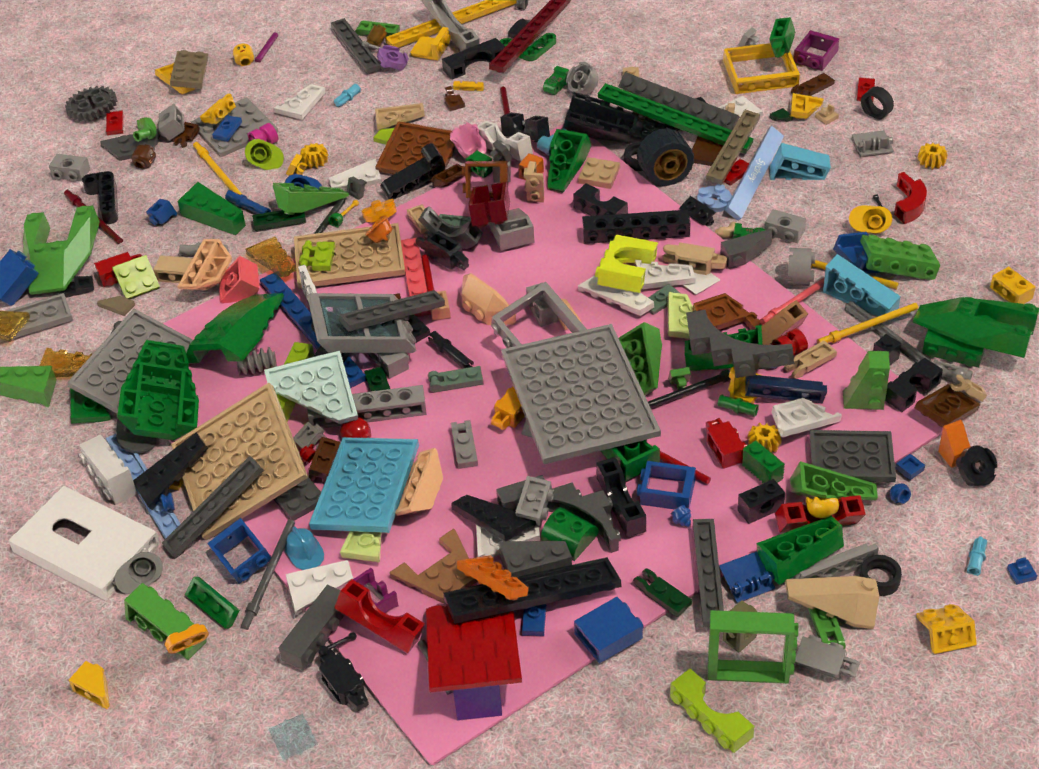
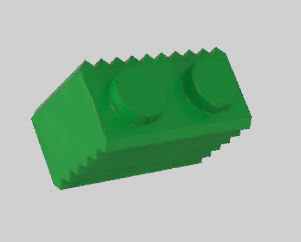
[742,440,785,483]

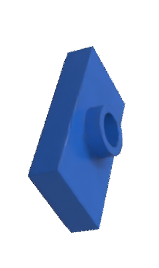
[212,115,242,142]
[522,604,547,636]

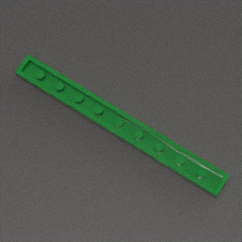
[598,83,754,154]

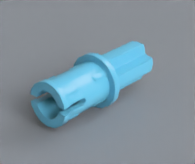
[334,84,361,107]
[967,536,987,576]

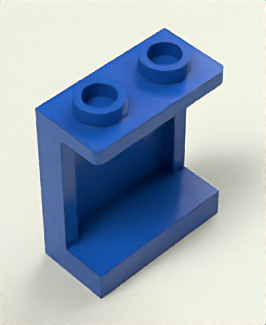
[833,232,880,274]

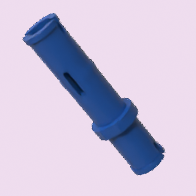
[225,190,271,214]

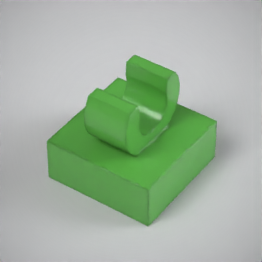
[668,367,691,390]

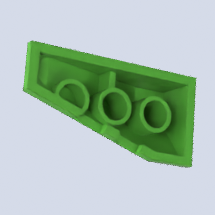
[273,183,349,215]

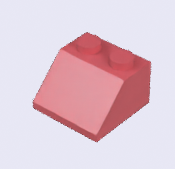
[219,256,260,303]

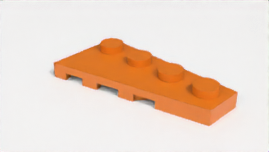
[457,555,528,600]

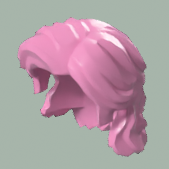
[450,122,486,159]

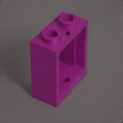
[794,30,840,71]

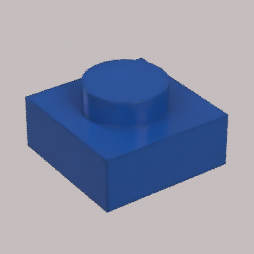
[895,454,925,480]

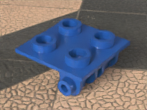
[719,551,776,603]

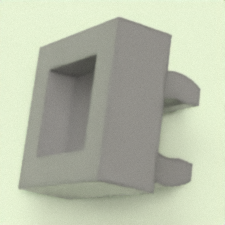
[738,27,759,47]

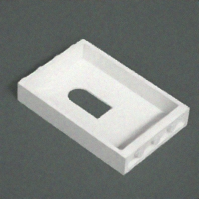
[8,486,160,601]

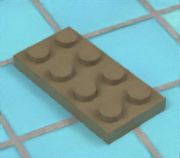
[170,50,208,89]

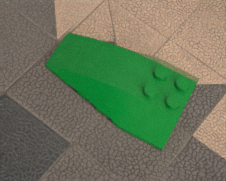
[186,293,284,363]
[117,340,199,440]

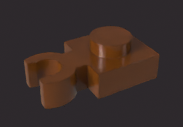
[173,122,200,148]

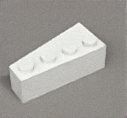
[79,434,137,505]

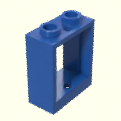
[637,461,696,510]
[207,518,271,584]

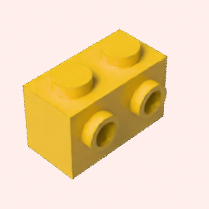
[990,266,1036,304]

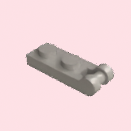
[451,420,478,469]

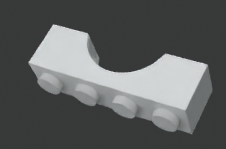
[477,120,533,161]

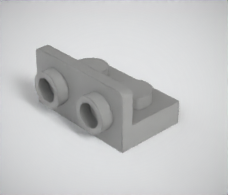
[515,476,554,526]

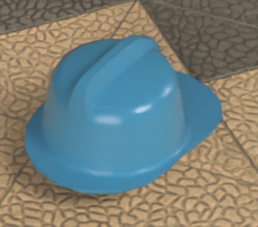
[284,526,324,570]

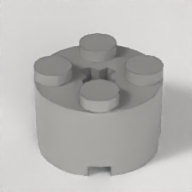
[788,248,815,285]

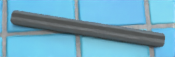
[845,301,932,362]

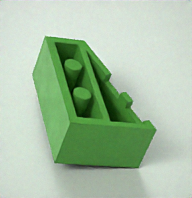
[843,351,890,410]
[0,366,57,407]

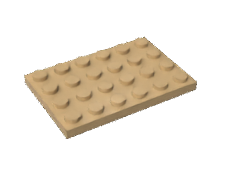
[294,223,405,289]

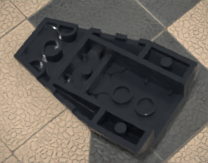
[563,92,667,143]

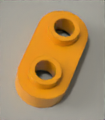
[164,624,209,654]

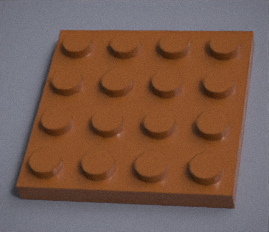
[375,121,456,182]

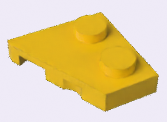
[790,93,824,119]

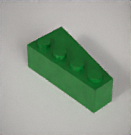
[177,182,246,236]
[685,324,763,371]
[601,440,660,481]
[757,516,844,585]

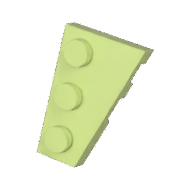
[668,292,693,339]
[340,531,382,562]

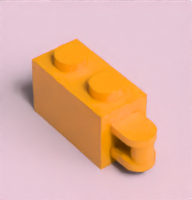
[491,386,525,430]

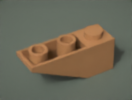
[762,300,808,345]

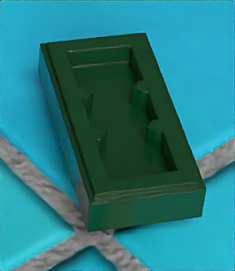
[364,366,390,392]

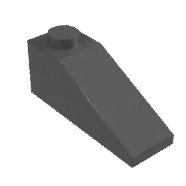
[720,229,772,269]

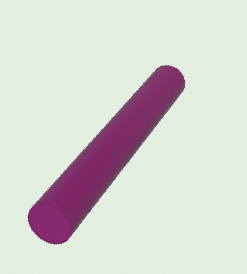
[255,32,278,63]

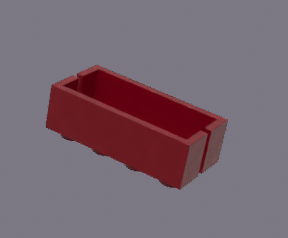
[468,182,510,227]

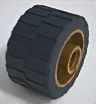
[637,128,694,186]

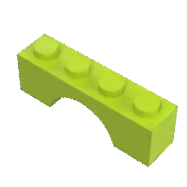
[670,668,755,753]

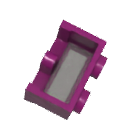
[353,568,399,613]

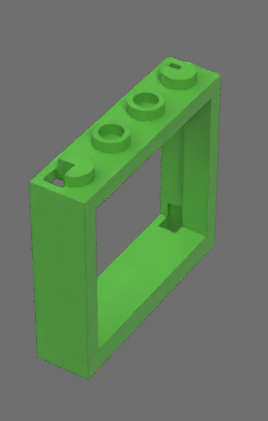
[708,610,799,684]

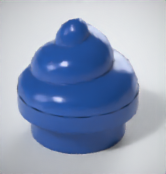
[890,483,911,504]
[671,505,691,527]

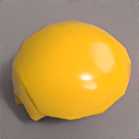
[806,497,839,518]

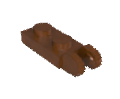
[790,73,835,96]

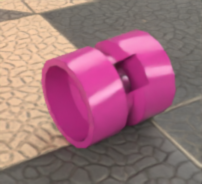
[247,123,279,144]

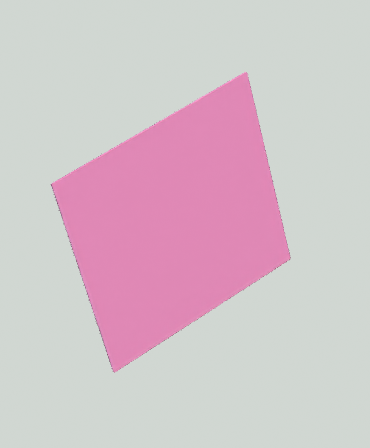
[163,124,943,765]

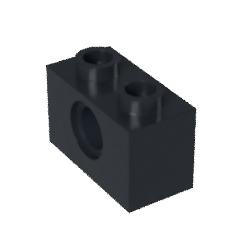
[738,479,785,524]

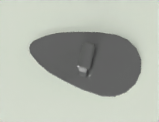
[116,419,157,453]

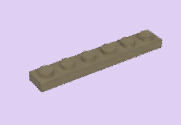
[706,109,760,185]

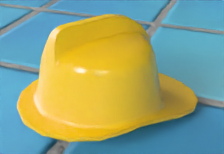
[849,205,892,234]

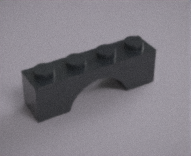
[442,38,505,80]
[596,457,646,538]

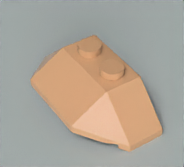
[177,239,232,290]
[462,273,516,325]
[395,448,443,516]

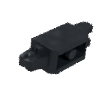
[415,231,469,270]
[319,649,369,711]

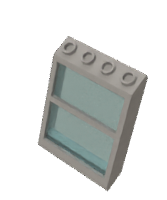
[307,293,417,353]

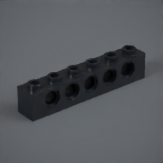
[582,209,691,244]

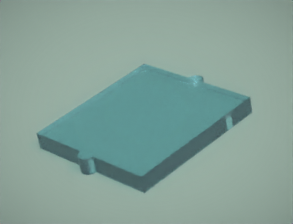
[268,714,318,760]

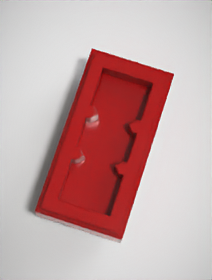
[857,78,875,101]
[106,110,124,136]
[724,159,749,186]

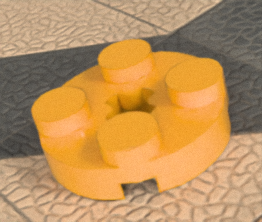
[361,199,397,222]

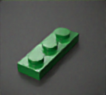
[185,577,240,629]

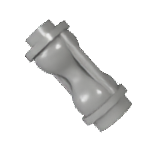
[933,359,973,384]

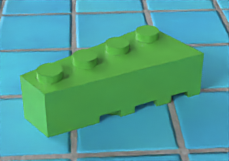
[124,583,207,660]

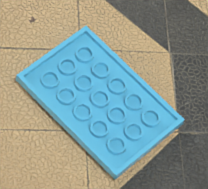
[309,437,419,533]

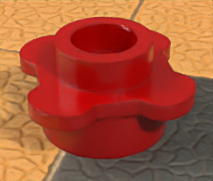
[299,444,316,464]

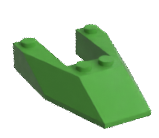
[23,205,100,295]

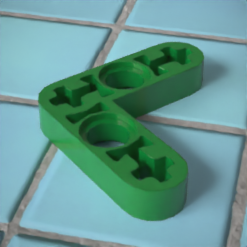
[500,33,556,61]

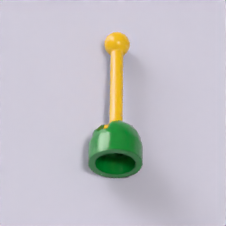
[328,200,359,228]

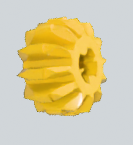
[918,142,948,170]
[300,143,328,169]
[747,423,782,453]

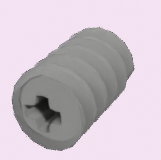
[237,347,277,375]

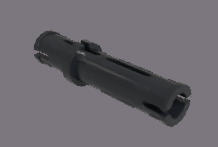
[428,331,474,369]

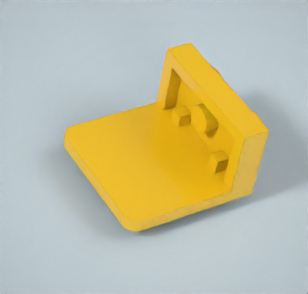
[410,27,451,61]

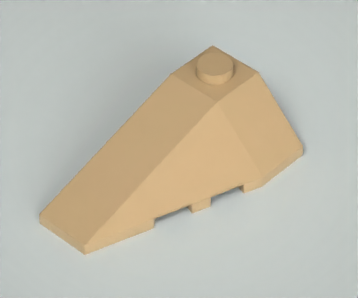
[785,576,879,630]

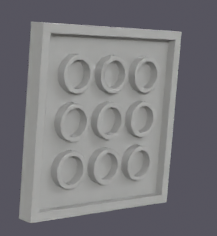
[191,97,278,157]

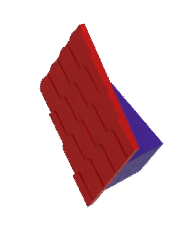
[426,605,522,721]

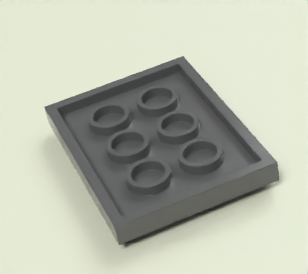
[809,430,896,483]

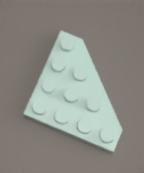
[264,351,358,424]

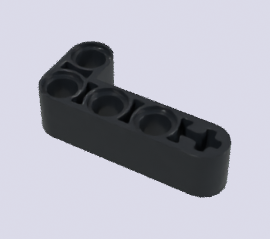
[380,143,445,199]
[82,171,118,224]

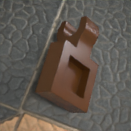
[444,86,465,111]

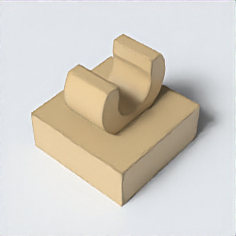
[815,104,839,125]

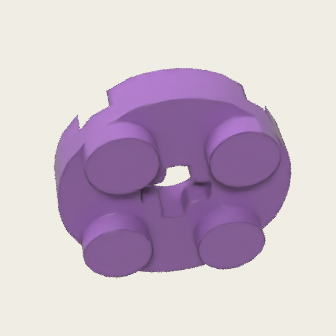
[377,45,409,71]

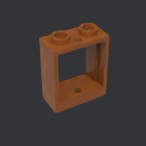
[462,161,508,198]

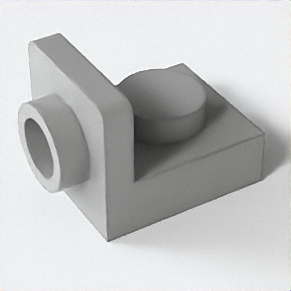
[293,422,327,448]

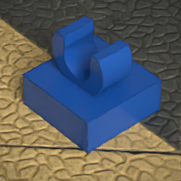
[1007,557,1038,585]

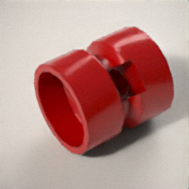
[771,328,808,356]

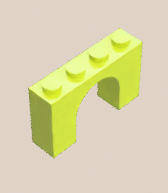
[595,235,658,293]

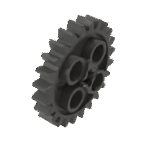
[65,86,118,122]

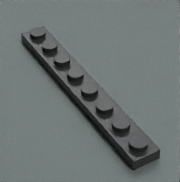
[618,72,740,130]

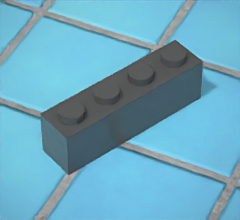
[278,584,346,670]

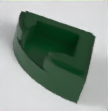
[770,108,793,122]

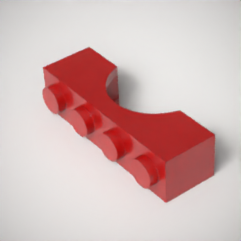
[775,495,866,533]
[334,579,425,653]

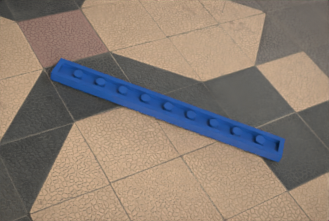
[260,272,366,388]

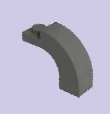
[418,206,483,249]

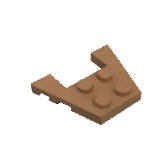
[389,528,478,604]

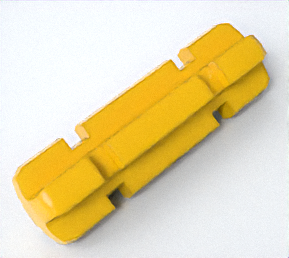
[453,81,484,91]

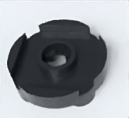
[956,445,998,486]

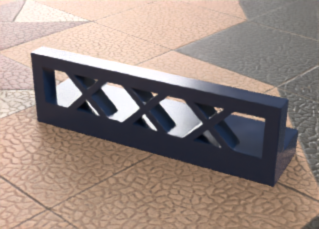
[745,375,827,404]

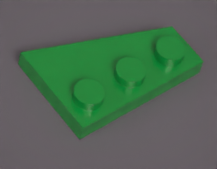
[70,378,110,424]

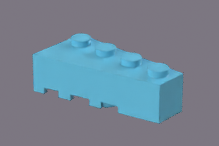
[823,254,901,317]

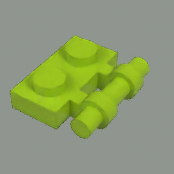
[299,240,335,271]

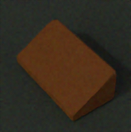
[433,164,462,187]

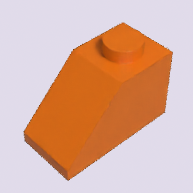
[938,420,970,468]

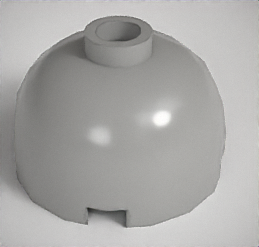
[566,62,598,95]

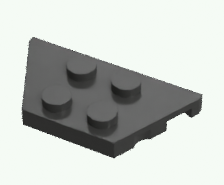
[100,128,160,161]

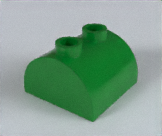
[541,508,599,561]

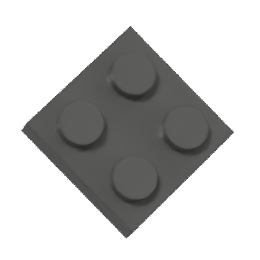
[274,477,321,521]

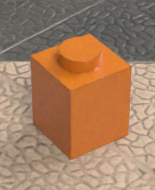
[518,153,544,180]

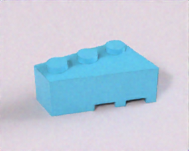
[769,143,831,180]

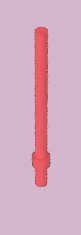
[760,278,824,325]

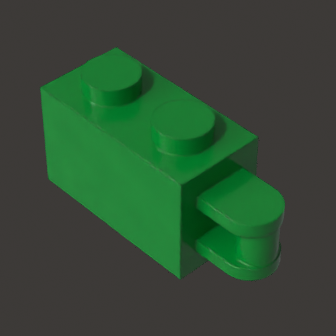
[769,17,796,58]

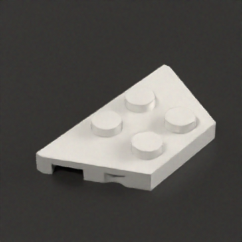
[771,398,842,437]

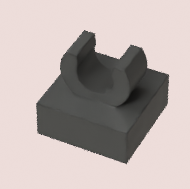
[490,139,513,162]
[347,176,367,200]

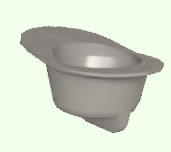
[115,552,163,594]

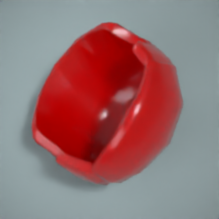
[340,417,371,438]

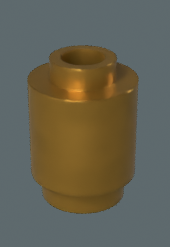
[366,24,387,46]

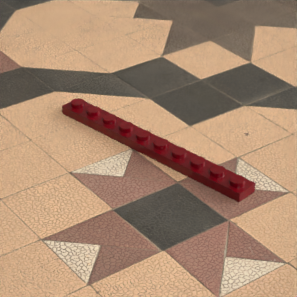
[489,0,571,73]

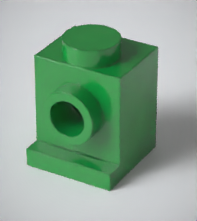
[466,150,493,178]

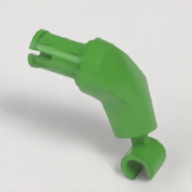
[133,117,157,141]

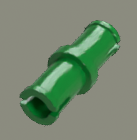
[718,394,759,417]

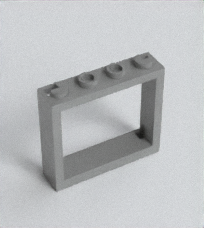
[491,282,587,348]

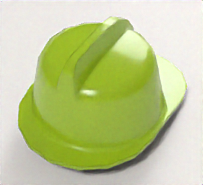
[245,139,284,170]

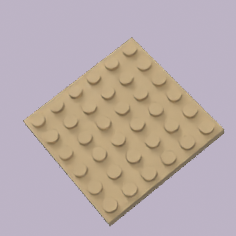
[171,383,308,540]

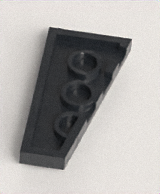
[133,432,208,510]
[451,495,536,541]

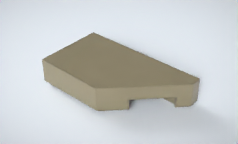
[97,296,135,316]

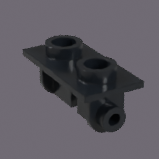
[679,195,716,226]

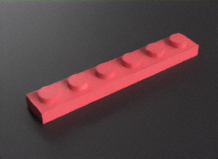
[401,238,431,317]

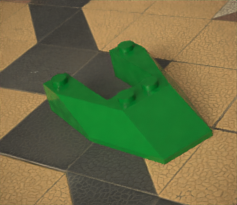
[912,297,1039,358]

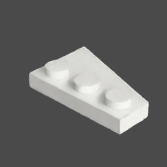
[476,525,540,557]

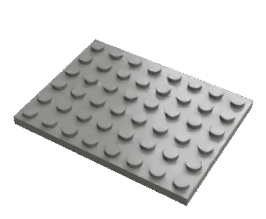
[501,324,661,464]

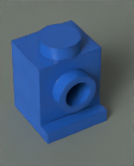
[146,199,178,226]

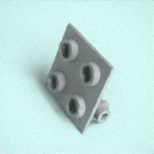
[852,130,894,156]

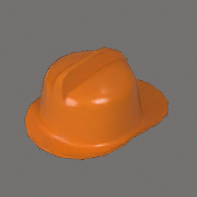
[365,216,393,243]

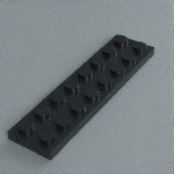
[443,557,622,624]

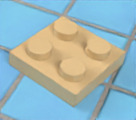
[578,157,620,189]

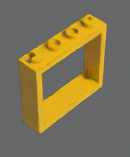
[723,43,800,94]

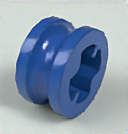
[161,492,175,512]

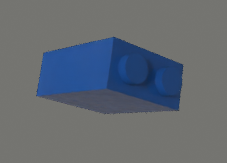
[0,249,39,306]
[574,597,644,664]

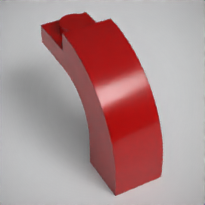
[894,172,927,225]

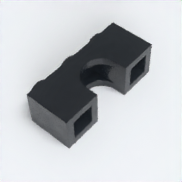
[500,112,550,142]
[573,183,628,216]
[885,357,943,412]

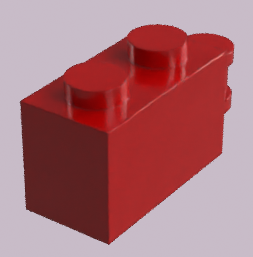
[94,252,142,287]
[706,418,746,469]

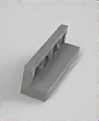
[792,543,879,579]

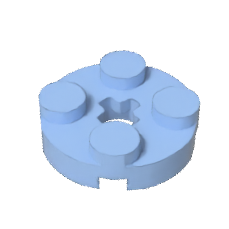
[697,184,732,212]

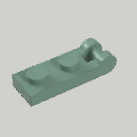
[428,366,484,392]

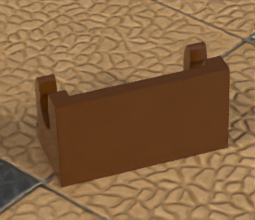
[309,437,341,483]

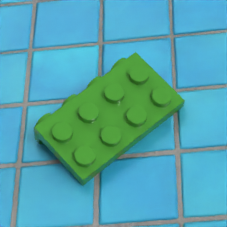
[860,235,940,280]

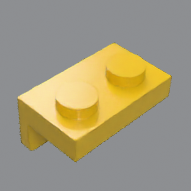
[200,93,236,124]

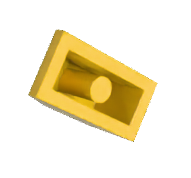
[68,661,110,709]

